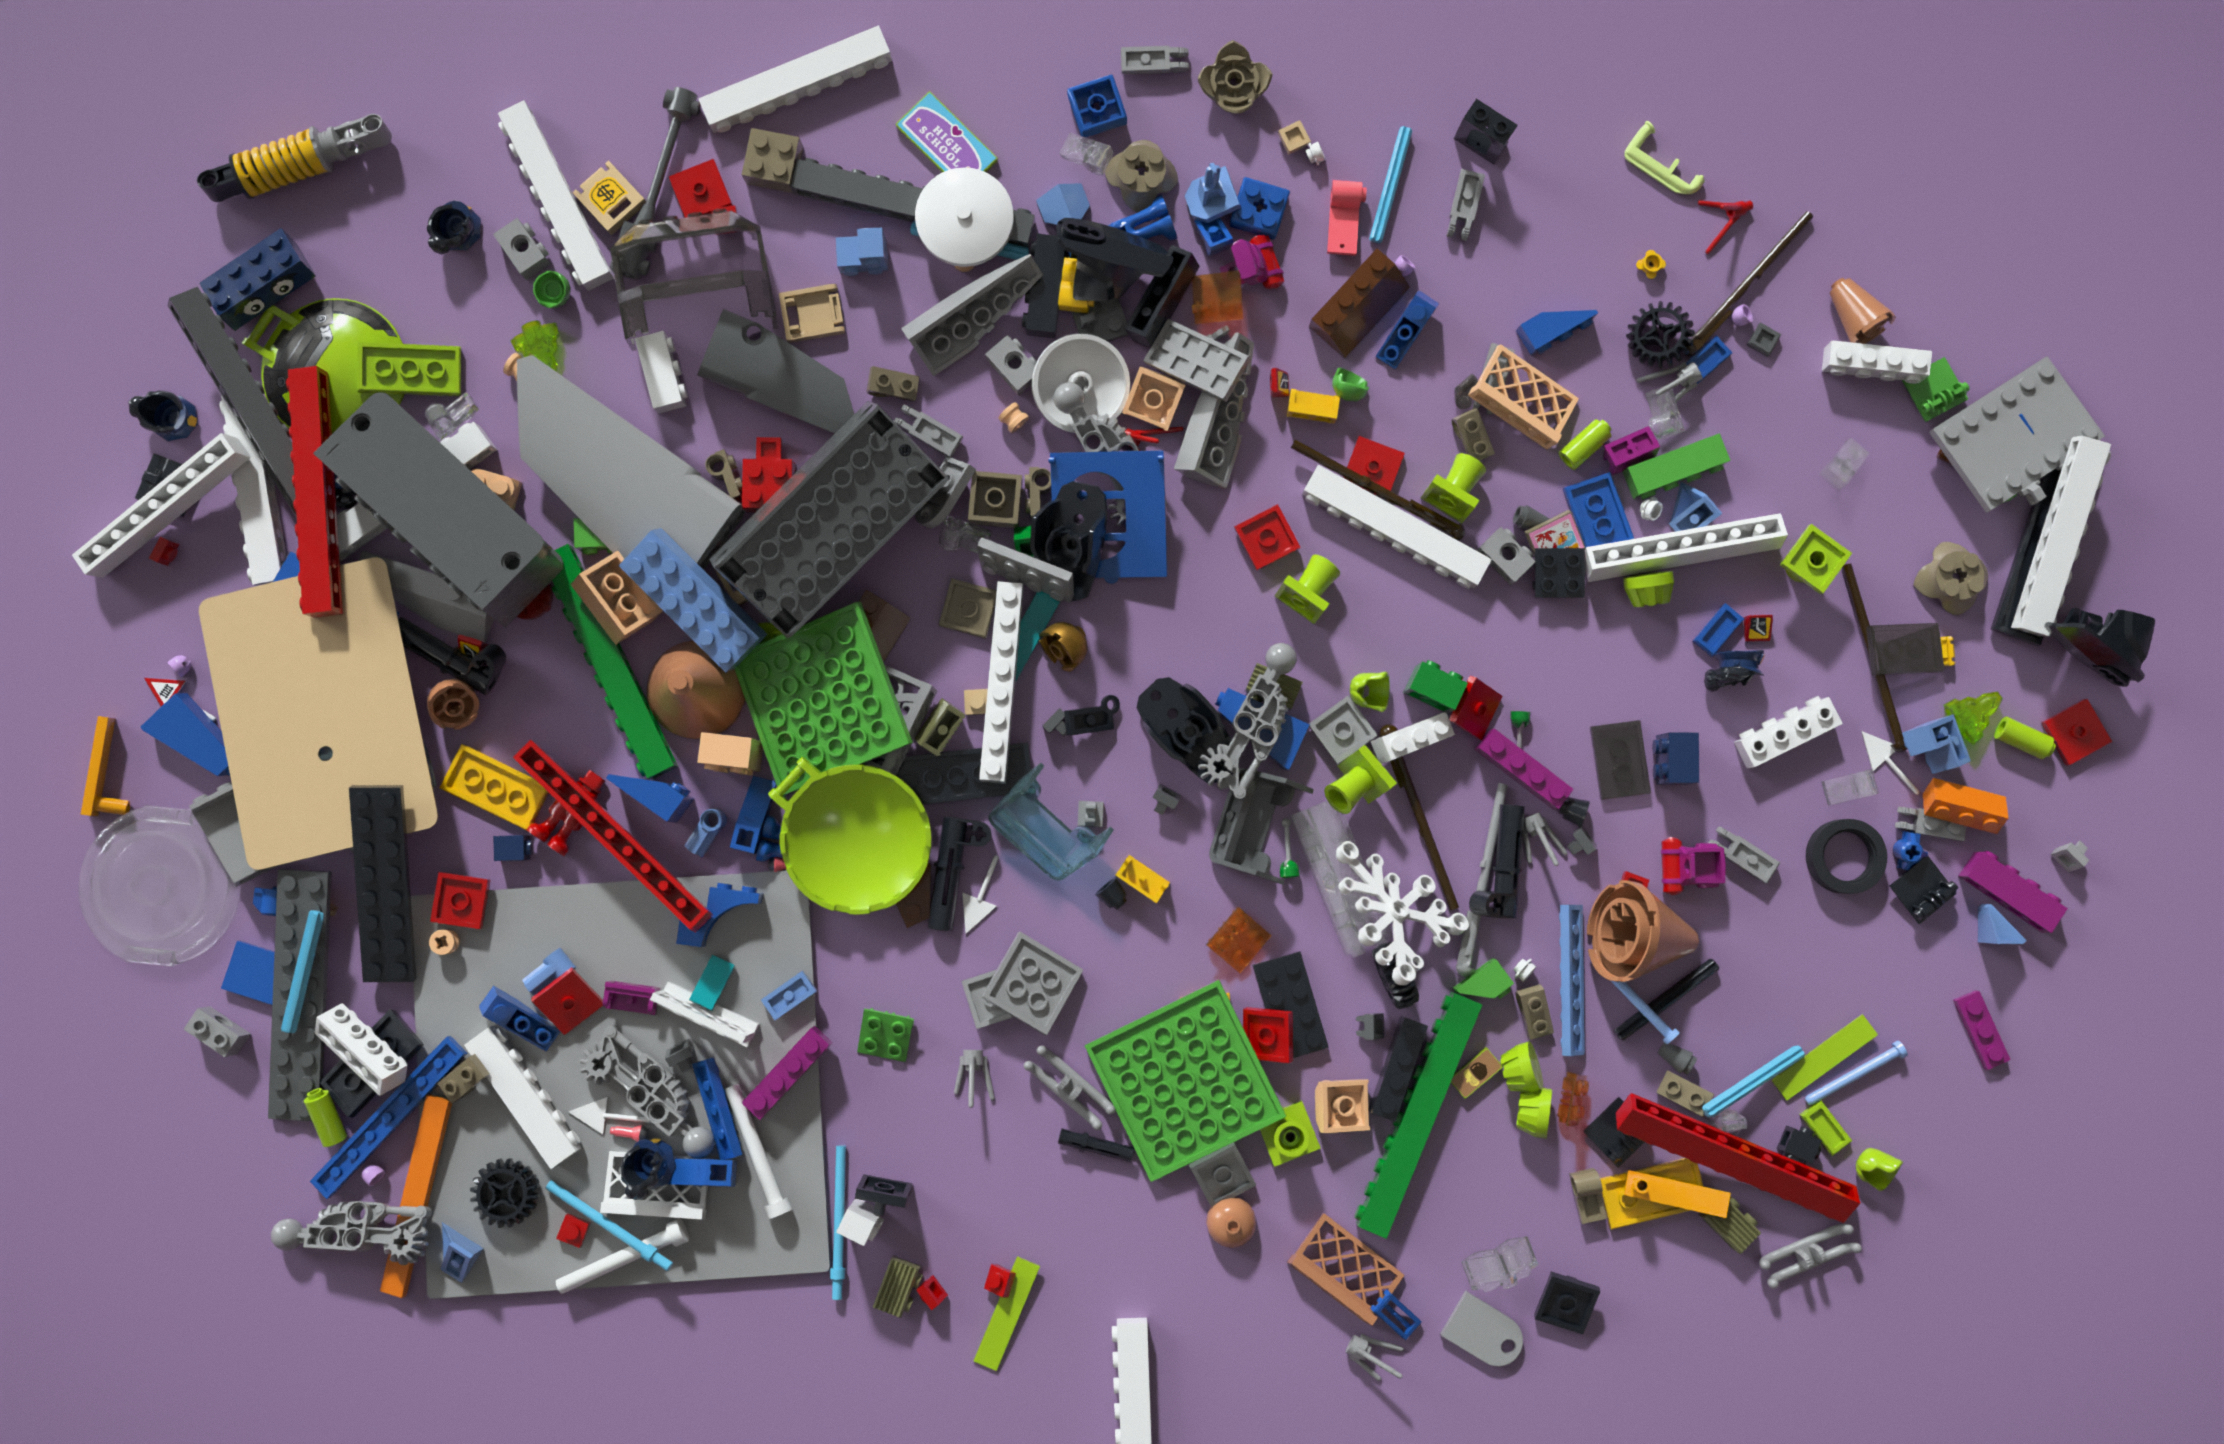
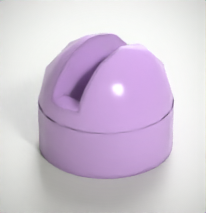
[1395,255,1415,277]
[1731,304,1753,326]
[168,655,191,677]
[362,1164,385,1187]

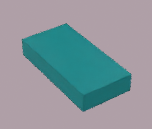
[689,955,735,1011]

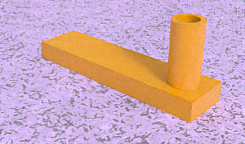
[80,716,131,816]
[1623,1170,1731,1218]

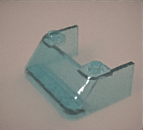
[988,763,1114,881]

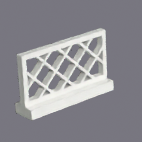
[650,981,759,1047]
[600,1151,711,1220]

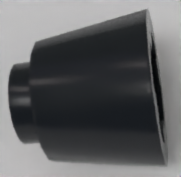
[1559,797,1590,827]
[1095,877,1127,910]

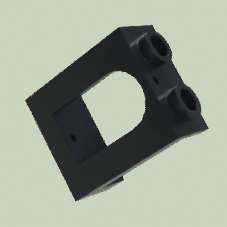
[1454,98,1518,165]

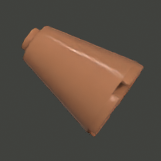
[1829,278,1896,344]

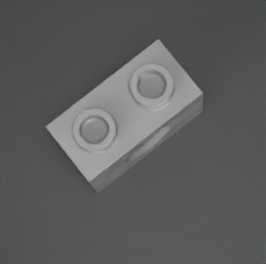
[493,218,550,280]
[985,335,1037,396]
[1476,527,1536,585]
[184,1006,251,1057]

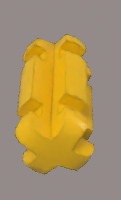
[1938,636,1956,667]

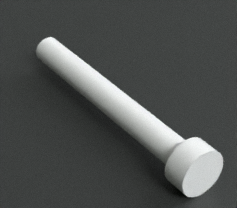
[724,1083,792,1219]
[556,1218,689,1294]

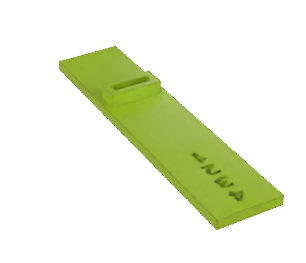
[1771,1014,1878,1101]
[974,1256,1040,1371]

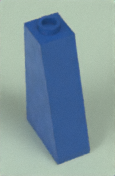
[1215,688,1310,771]
[140,693,230,776]

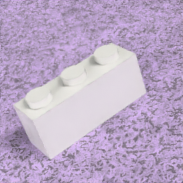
[635,331,688,414]
[1371,712,1455,764]
[836,1199,884,1246]

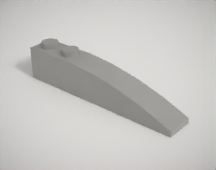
[901,254,1043,376]
[1174,333,1254,489]
[359,551,494,643]

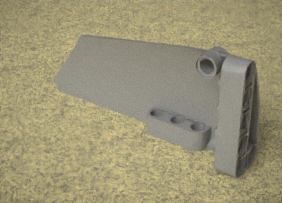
[517,355,745,570]

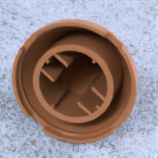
[647,641,746,739]
[1587,880,1699,982]

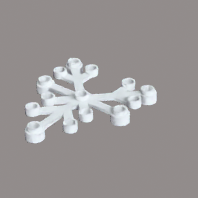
[1336,841,1469,985]

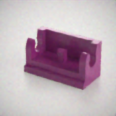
[1603,426,1660,476]
[603,981,660,1015]

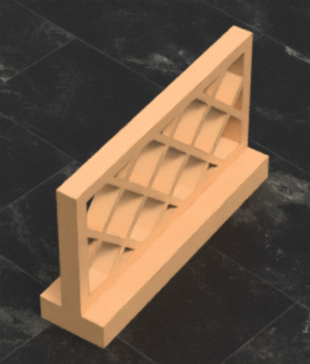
[1468,344,1579,450]

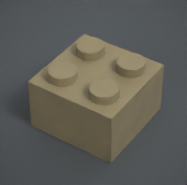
[741,128,803,193]
[968,471,1023,528]

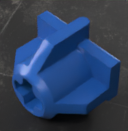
[1893,831,1928,870]
[253,886,277,916]

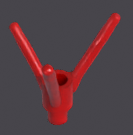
[1698,200,1754,254]
[1125,426,1184,451]

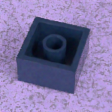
[1652,732,1699,785]

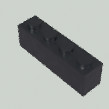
[1022,233,1066,339]
[1124,245,1200,348]
[1368,1016,1428,1122]

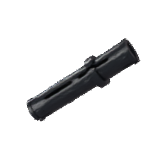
[1058,1128,1134,1163]

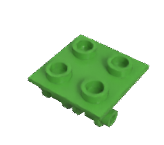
[1902,357,1970,422]
[857,1008,914,1062]

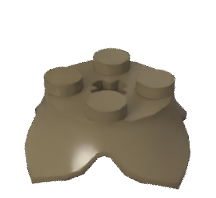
[1198,40,1273,114]
[1105,140,1178,213]
[1913,542,1988,616]

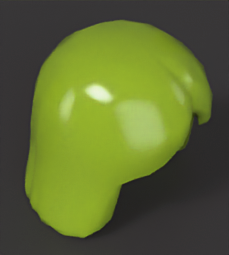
[1349,672,1390,712]
[1855,1148,1903,1191]

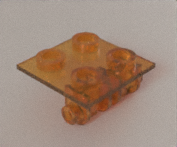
[1192,271,1243,324]
[1206,907,1272,973]
[1557,1072,1589,1126]

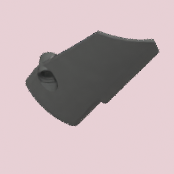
[697,309,854,433]

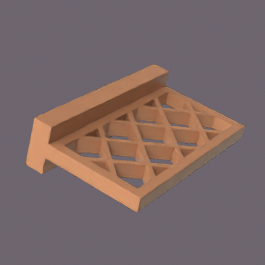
[1287,1213,1404,1326]

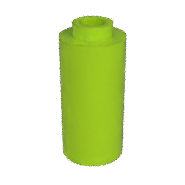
[1558,419,1612,470]
[1994,716,2056,760]
[304,1088,347,1147]

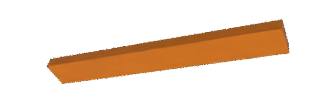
[380,1094,452,1298]

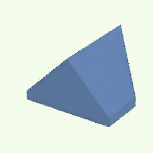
[1036,183,1090,225]
[1669,482,1722,532]
[1978,904,2027,944]
[440,1222,484,1283]

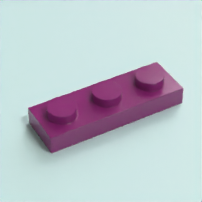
[1953,990,2011,1070]

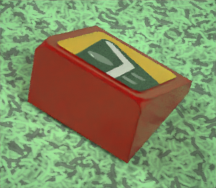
[1270,368,1289,398]
[1744,615,1773,642]
[457,634,488,658]

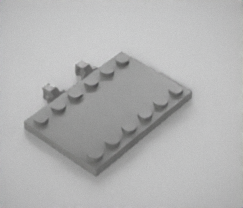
[1929,356,2105,513]

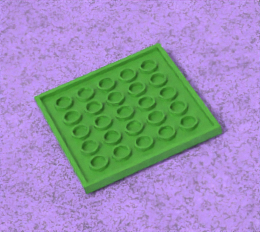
[735,602,913,796]
[1085,980,1286,1182]

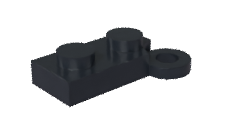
[1064,695,1120,735]

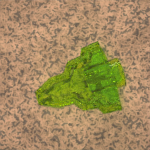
[510,320,560,372]
[1943,692,2003,745]

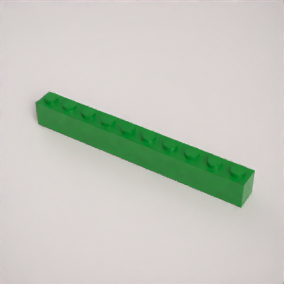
[552,544,679,780]
[1354,992,1482,1239]

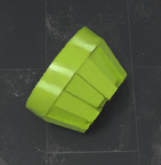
[1623,571,1674,607]
[1500,1041,1544,1093]
[1516,1088,1552,1139]

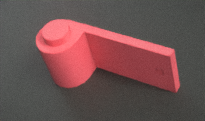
[1327,180,1367,256]

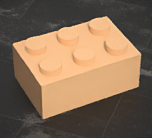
[571,551,663,645]
[697,732,763,776]

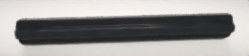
[1614,959,1719,1041]

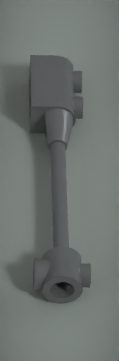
[610,87,701,280]

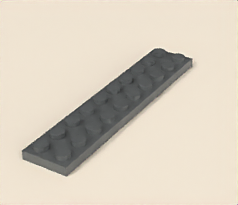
[268,869,332,1121]

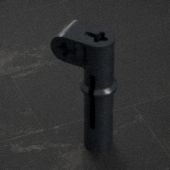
[398,617,506,695]
[1469,804,1525,918]
[928,816,992,931]

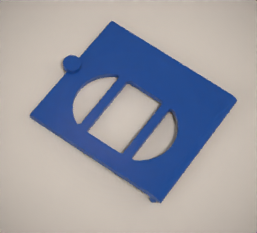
[1048,450,1167,584]

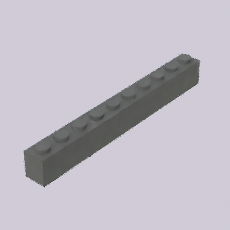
[790,158,1035,249]
[167,286,297,519]

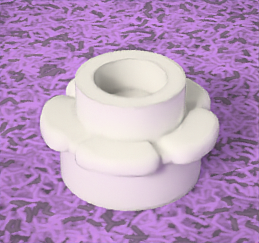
[1306,142,1326,165]
[1640,497,1663,521]
[1514,959,1536,982]

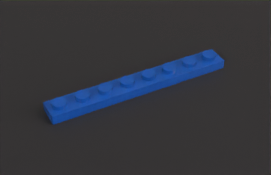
[310,1036,468,1199]

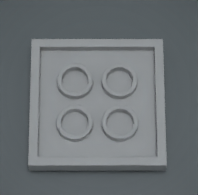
[981,932,1083,1035]

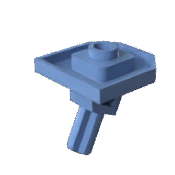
[1185,163,1241,223]

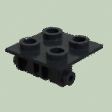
[1532,548,1585,598]
[1889,856,1958,925]
[1583,1096,1645,1168]

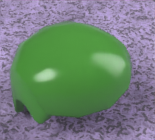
[533,271,571,309]
[1332,368,1369,402]

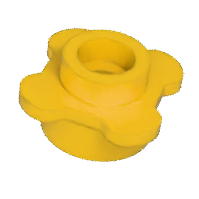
[1636,250,1666,279]

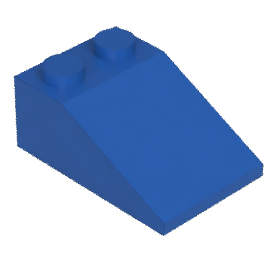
[606,774,694,823]

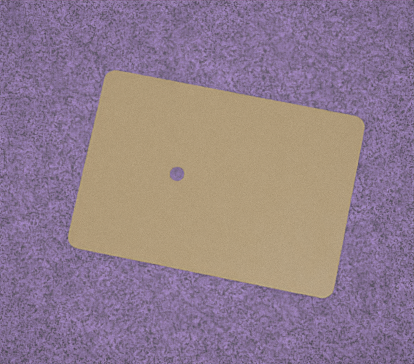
[199,557,438,870]

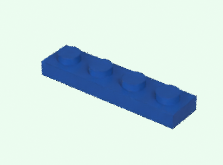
[692,1057,743,1160]

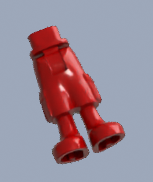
[526,770,605,856]

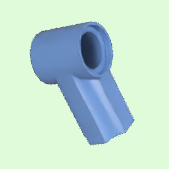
[684,809,727,857]
[522,948,576,995]

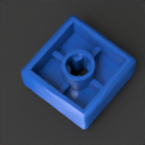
[1067,75,1127,138]
[1230,177,1290,240]

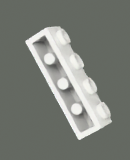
[1822,341,1932,384]
[1734,696,1843,768]
[315,1003,407,1096]

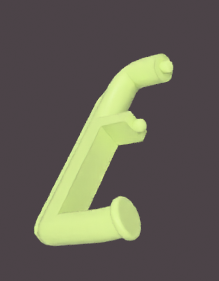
[1624,121,1705,194]

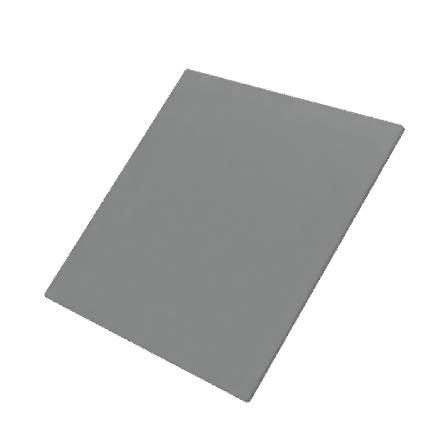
[411,870,830,1299]

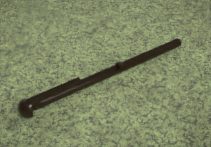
[1684,211,1813,356]
[1291,440,1465,541]
[1842,563,1907,752]
[1380,724,1459,911]

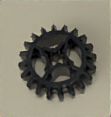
[1626,301,1695,368]
[1372,942,1419,1009]
[470,1158,540,1228]

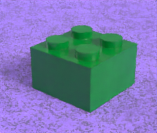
[1403,660,1468,714]

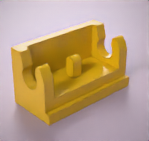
[1287,389,1340,424]
[1116,855,1170,903]

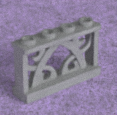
[862,664,938,776]

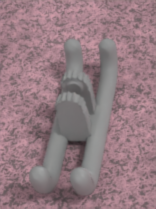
[1024,1046,1115,1130]
[1759,1223,1862,1289]

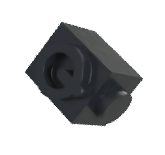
[1777,1125,1822,1164]

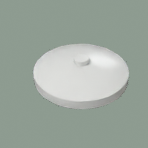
[915,168,1014,267]
[1032,334,1130,433]

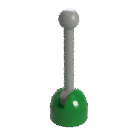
[1510,711,1531,749]
[1279,818,1300,878]

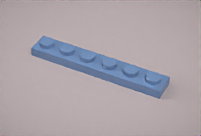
[1559,905,1585,1056]

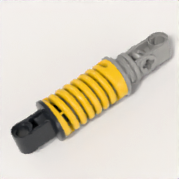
[197,114,392,202]

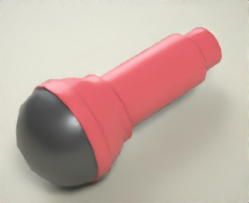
[767,857,786,872]
[610,1125,649,1142]

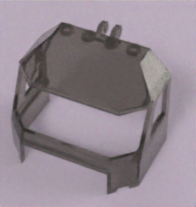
[610,209,778,351]

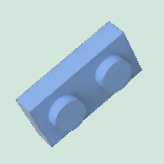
[761,971,817,1020]

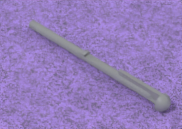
[1456,783,1508,977]

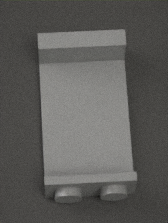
[189,782,279,887]

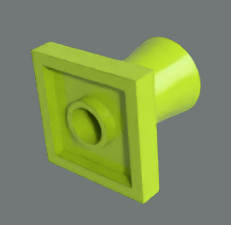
[1421,453,1486,524]
[1780,524,1852,594]
[1274,554,1340,624]
[1324,745,1397,814]
[1260,1100,1321,1167]

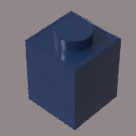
[493,835,534,861]

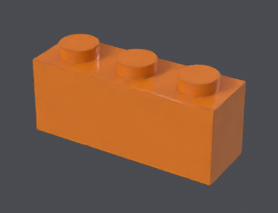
[1923,778,2009,834]

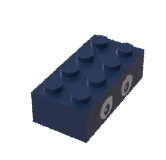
[199,228,316,331]

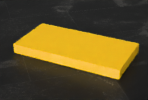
[439,744,549,831]
[1600,1158,1703,1230]

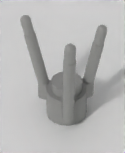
[1636,362,1702,409]
[1523,812,1567,866]
[954,1050,995,1108]
[1345,1334,1404,1381]

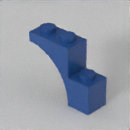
[676,883,763,947]

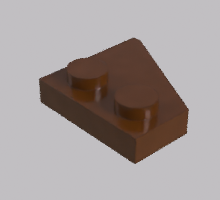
[896,863,932,928]

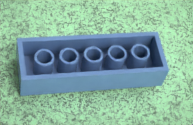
[619,528,767,673]

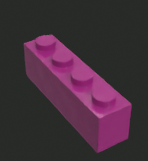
[1474,728,1574,810]
[1958,851,2068,933]
[742,1026,833,1120]

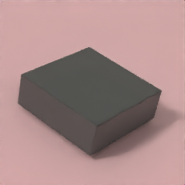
[1746,322,1782,357]

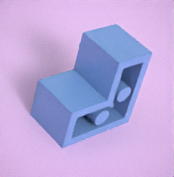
[836,227,889,276]
[1902,714,1971,774]

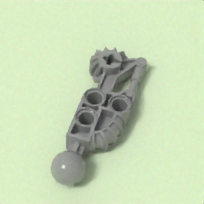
[1053,382,1167,526]
[1198,643,1297,799]
[579,1025,715,1159]
[271,1201,432,1265]

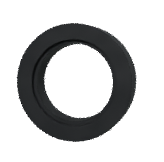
[1806,819,1887,894]

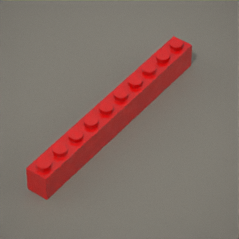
[286,366,343,618]
[513,740,714,933]
[1616,1093,1860,1223]

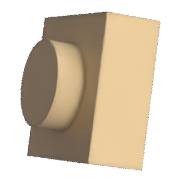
[1278,120,1311,155]
[964,689,988,715]

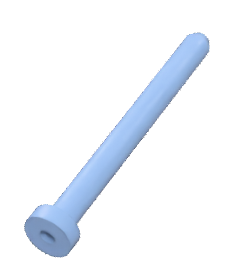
[1611,981,1680,1044]
[1805,1040,1908,1105]

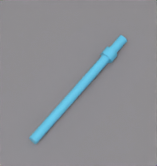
[830,1145,846,1300]
[546,1180,673,1271]

